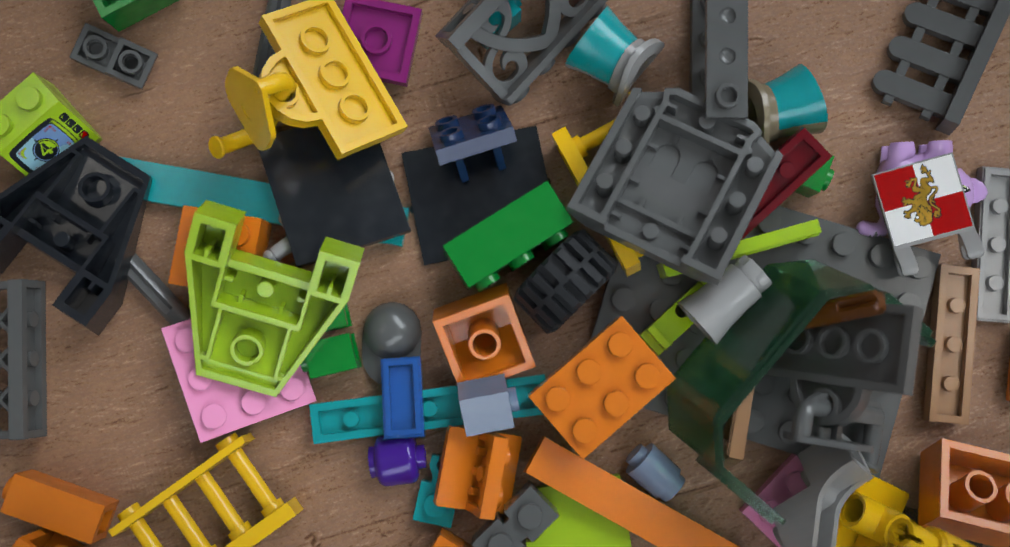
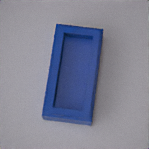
[380,356,425,440]

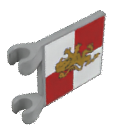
[871,152,985,277]

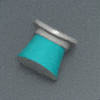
[565,6,665,107]

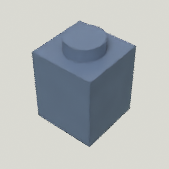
[457,374,520,437]

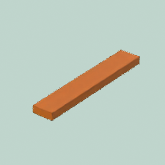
[523,436,739,547]

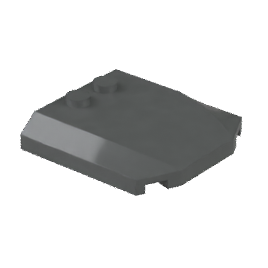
[567,88,783,285]

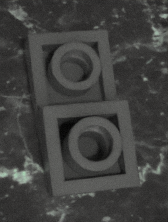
[69,23,158,90]

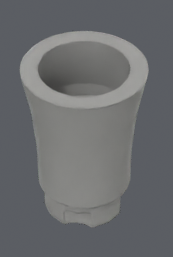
[677,255,772,345]

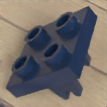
[428,104,517,183]

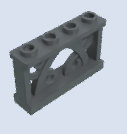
[435,0,608,106]

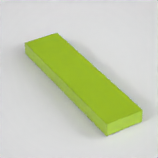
[656,219,822,279]

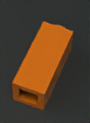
[0,469,119,545]

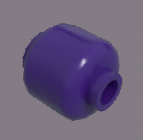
[368,435,427,487]

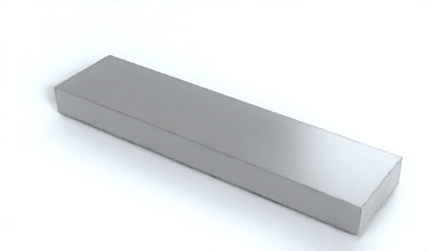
[971,166,1010,324]

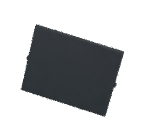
[258,126,411,268]
[401,126,551,266]

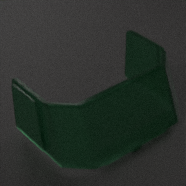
[667,259,936,526]

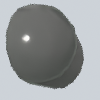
[362,302,422,385]

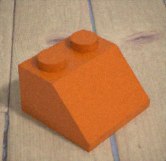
[432,283,536,383]

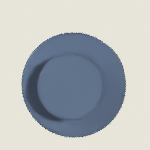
[626,443,685,502]

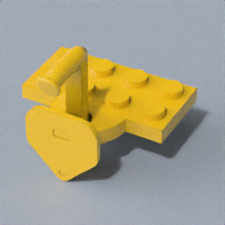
[208,0,408,160]

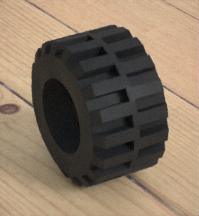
[513,229,618,334]

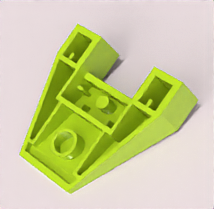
[184,200,365,397]

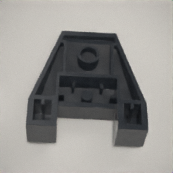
[0,136,153,336]

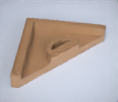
[714,383,755,469]

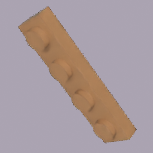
[923,264,980,425]

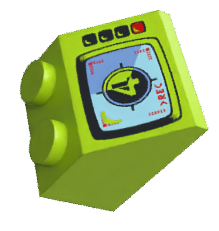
[0,72,102,176]

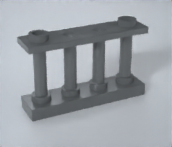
[689,0,748,119]

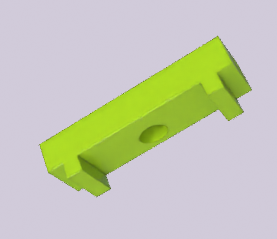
[639,281,707,356]

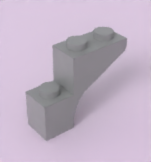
[770,433,873,547]

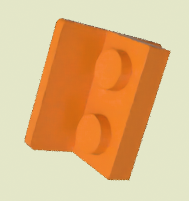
[433,425,522,520]

